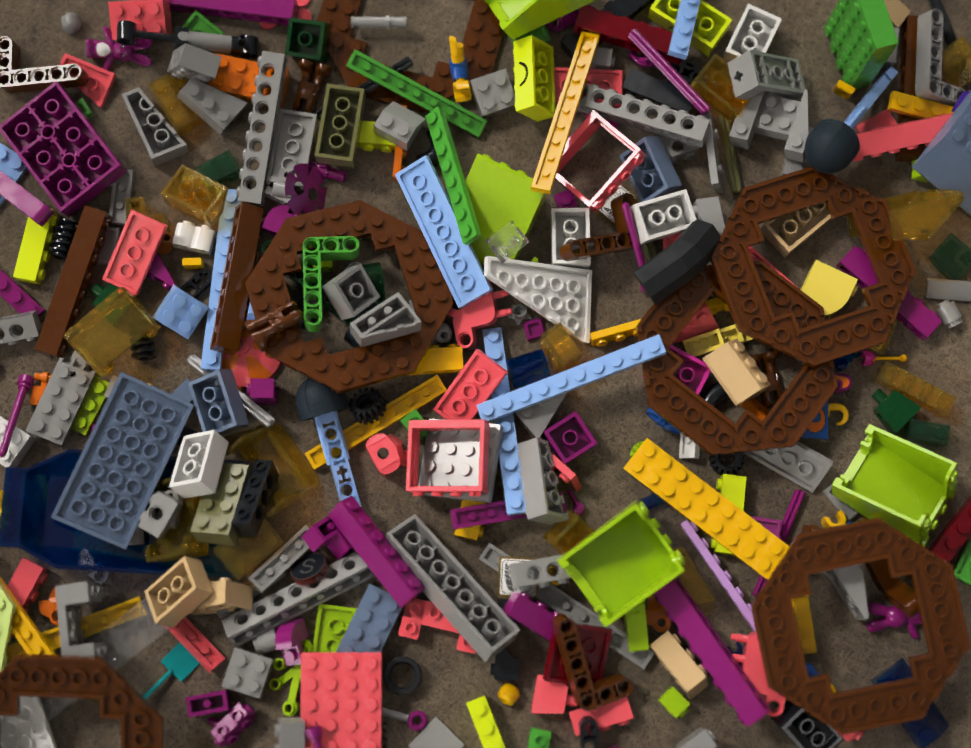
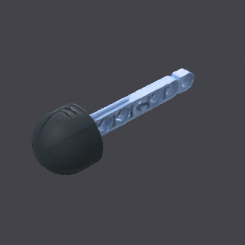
[804,66,898,173]
[296,378,362,508]

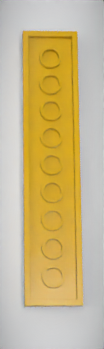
[623,438,789,580]

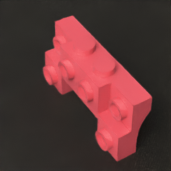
[398,598,476,654]

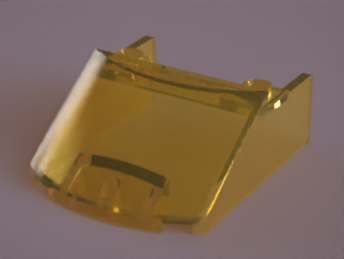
[847,189,964,241]

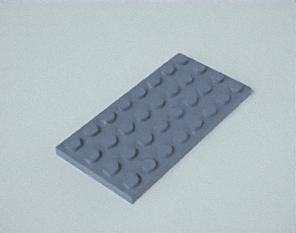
[51,372,194,550]

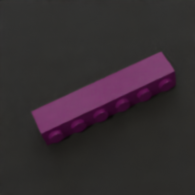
[836,246,942,341]
[328,496,425,608]

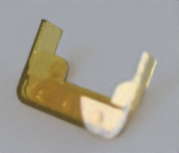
[225,423,319,517]

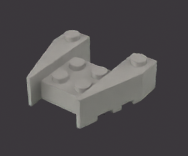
[729,89,809,163]

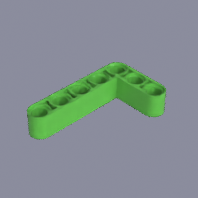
[303,236,359,333]

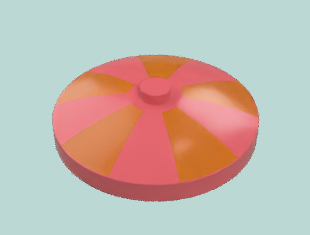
[221,313,281,388]

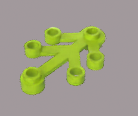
[269,639,313,716]

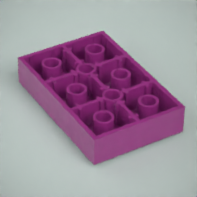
[0,81,128,217]

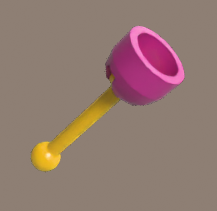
[860,351,907,366]

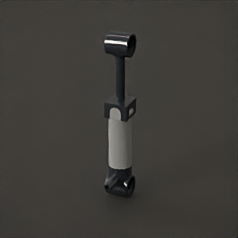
[116,20,259,59]

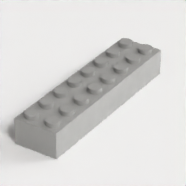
[385,514,520,662]

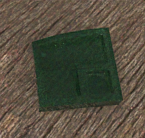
[928,233,971,280]

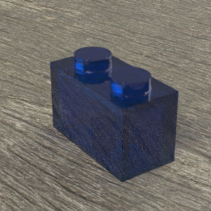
[505,349,551,389]

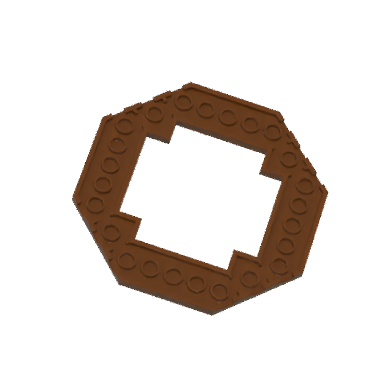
[317,0,504,113]
[710,166,916,367]
[245,200,453,393]
[636,260,838,456]
[751,517,970,735]
[0,654,164,748]

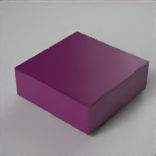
[523,318,546,341]

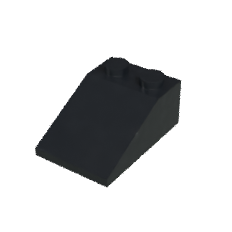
[770,700,843,748]

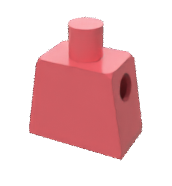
[531,674,577,714]

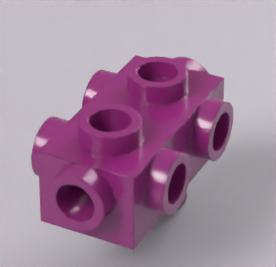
[207,702,257,748]

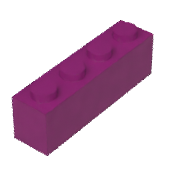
[503,591,559,641]

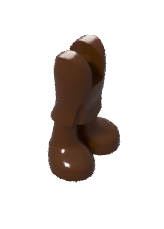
[293,59,332,113]
[244,301,304,352]
[751,349,783,408]

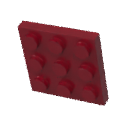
[543,622,612,684]

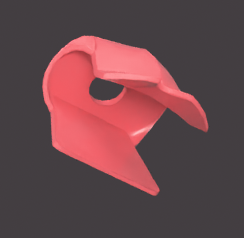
[366,433,407,478]

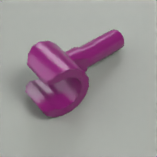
[567,489,585,517]

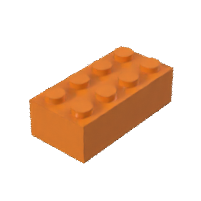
[208,53,291,109]

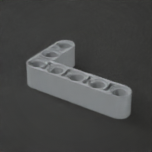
[915,8,965,107]

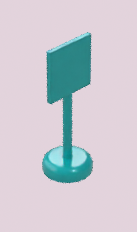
[143,642,200,700]

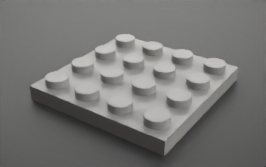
[418,419,503,503]

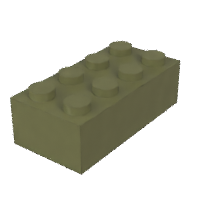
[315,83,366,168]
[190,463,251,546]

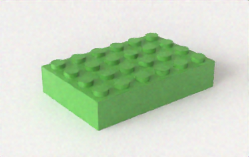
[824,0,899,90]

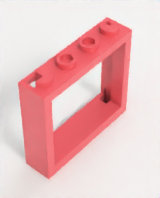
[555,110,646,213]
[406,419,490,497]

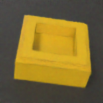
[833,79,856,100]
[182,258,205,269]

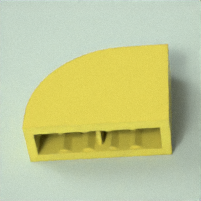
[801,260,858,319]

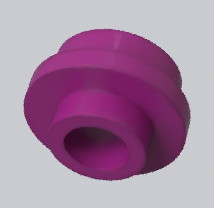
[408,711,428,731]

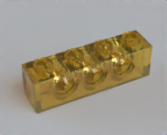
[873,361,957,417]

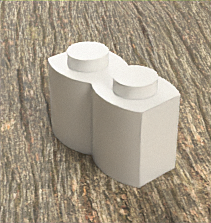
[172,221,216,255]

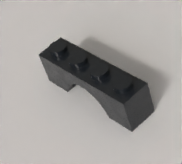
[490,599,519,681]

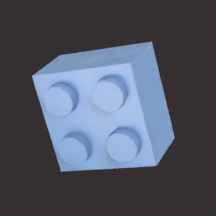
[153,285,209,339]

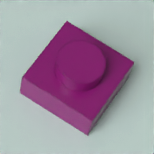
[553,190,578,208]

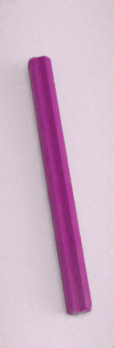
[628,29,710,115]
[753,489,806,597]

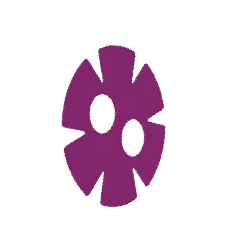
[285,163,327,215]

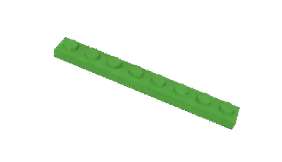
[346,49,487,138]
[425,106,482,246]

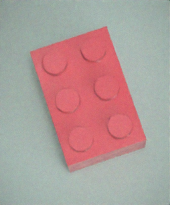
[108,0,173,40]

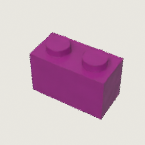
[247,378,279,405]
[185,689,232,718]

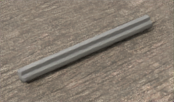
[187,354,275,427]

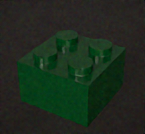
[285,17,331,62]

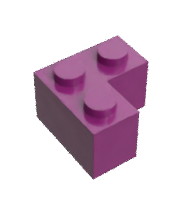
[302,516,354,560]

